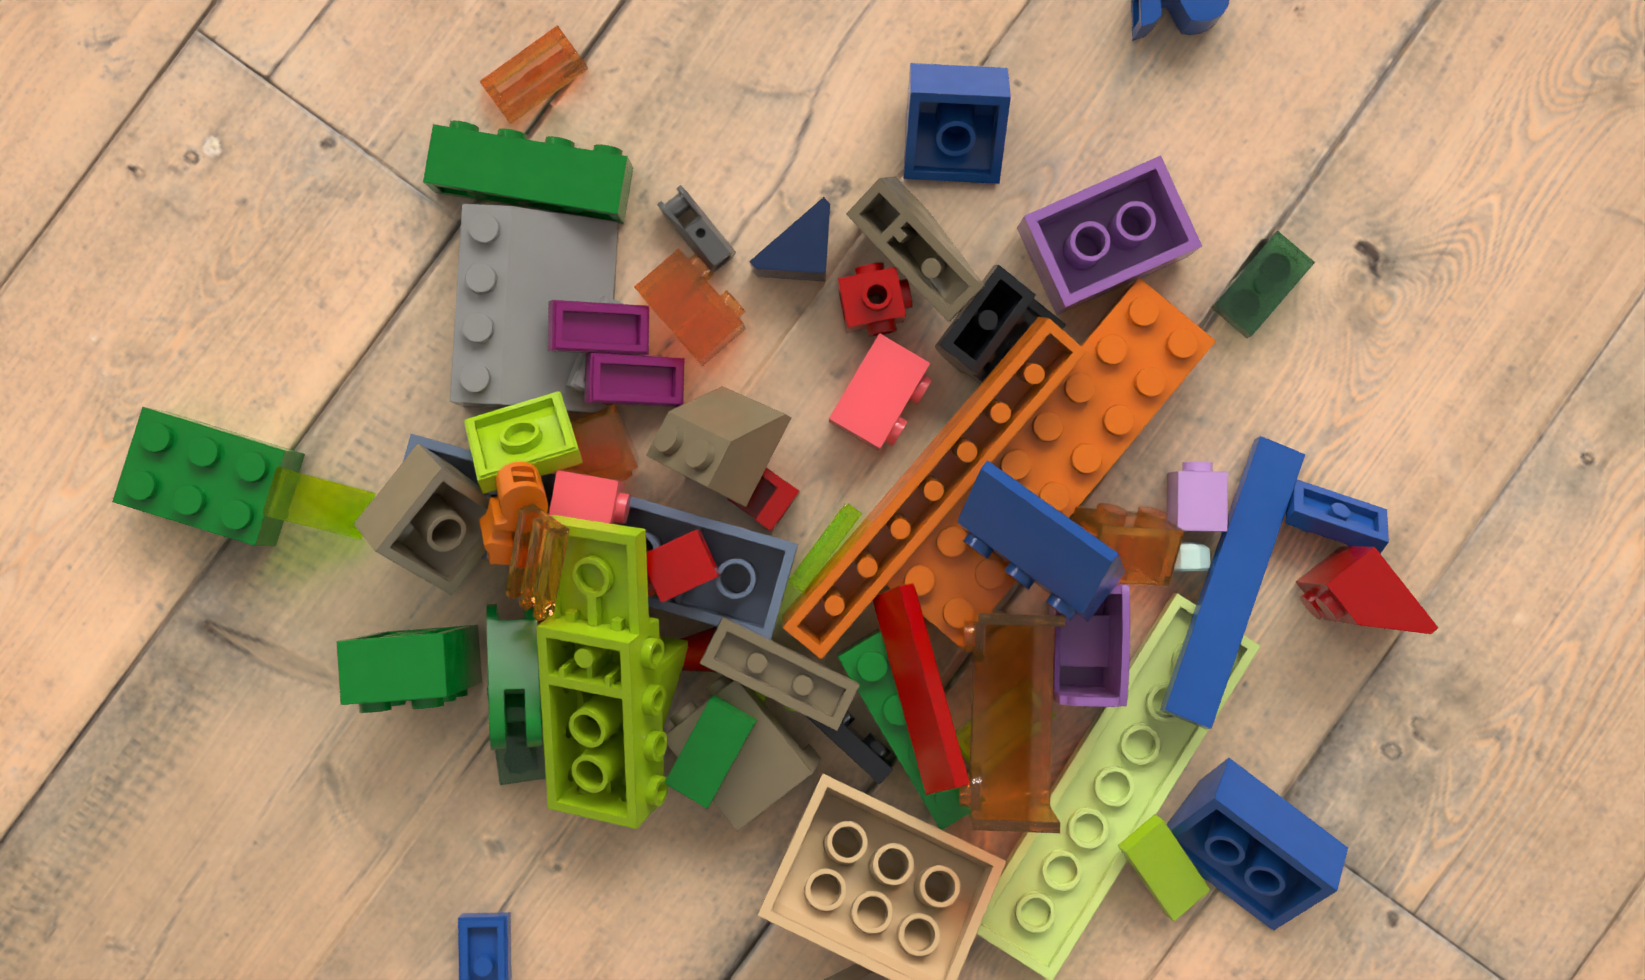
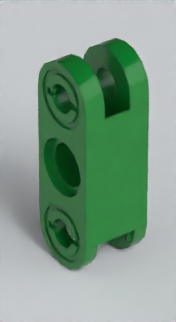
[486,602,543,750]

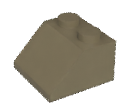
[646,386,792,507]
[354,443,492,595]

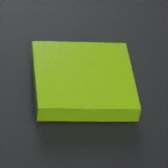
[464,391,583,494]

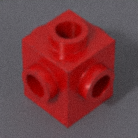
[837,262,913,337]

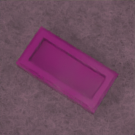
[548,300,649,356]
[584,353,685,407]

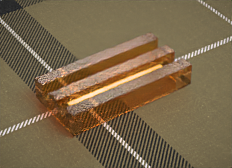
[479,25,588,124]
[505,503,569,621]

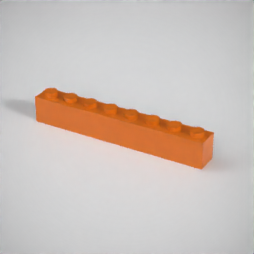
[782,317,1087,659]

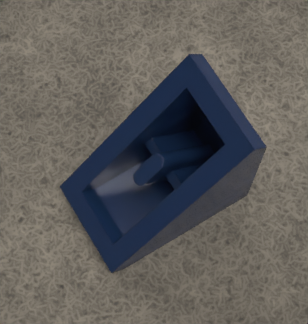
[749,197,830,282]

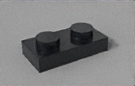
[806,710,893,785]

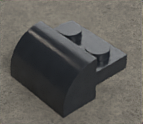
[935,265,1066,384]

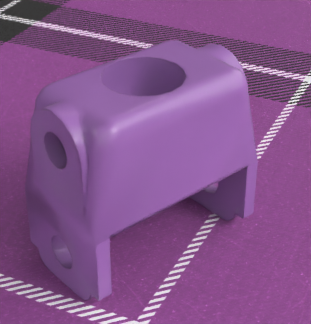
[1047,584,1130,707]

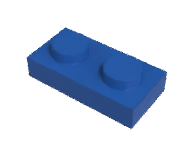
[1286,479,1389,554]

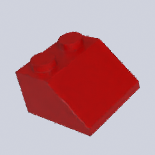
[1296,546,1439,634]

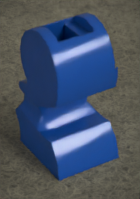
[1131,0,1229,41]

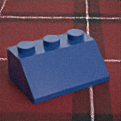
[957,460,1125,622]
[1166,758,1348,931]

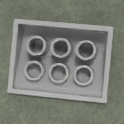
[450,204,619,415]

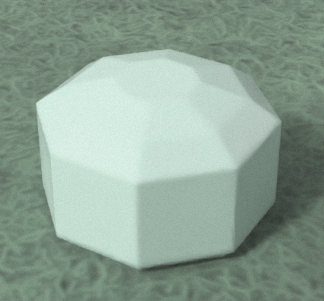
[1160,541,1210,572]

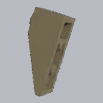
[846,176,985,322]

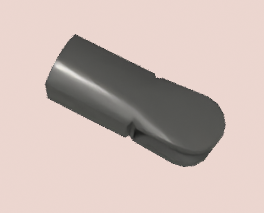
[657,185,736,273]

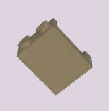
[666,675,822,832]

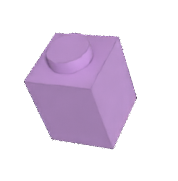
[1167,462,1228,532]

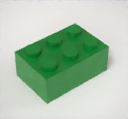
[112,407,305,546]
[337,625,482,713]

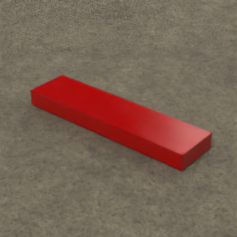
[872,583,970,795]

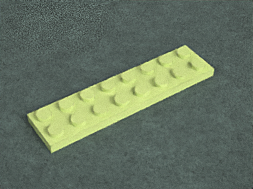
[976,593,1261,980]

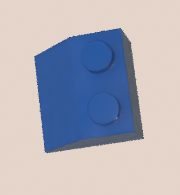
[903,63,1011,184]

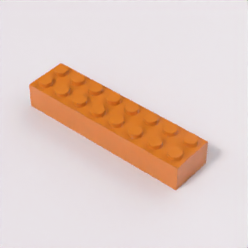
[886,277,1216,648]

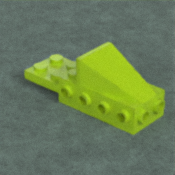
[536,515,688,829]

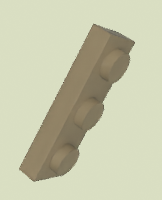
[700,616,860,731]

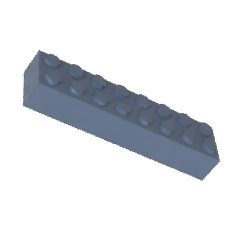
[402,434,799,639]

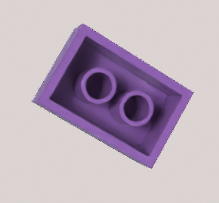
[1017,155,1202,316]

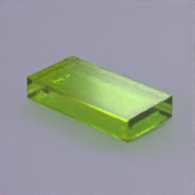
[262,466,376,540]
[789,503,862,593]

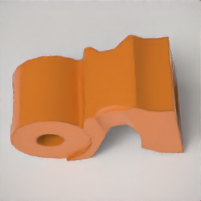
[479,461,548,566]

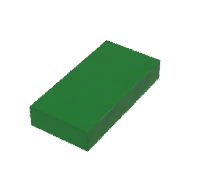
[664,695,758,809]

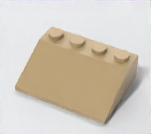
[757,773,1006,980]

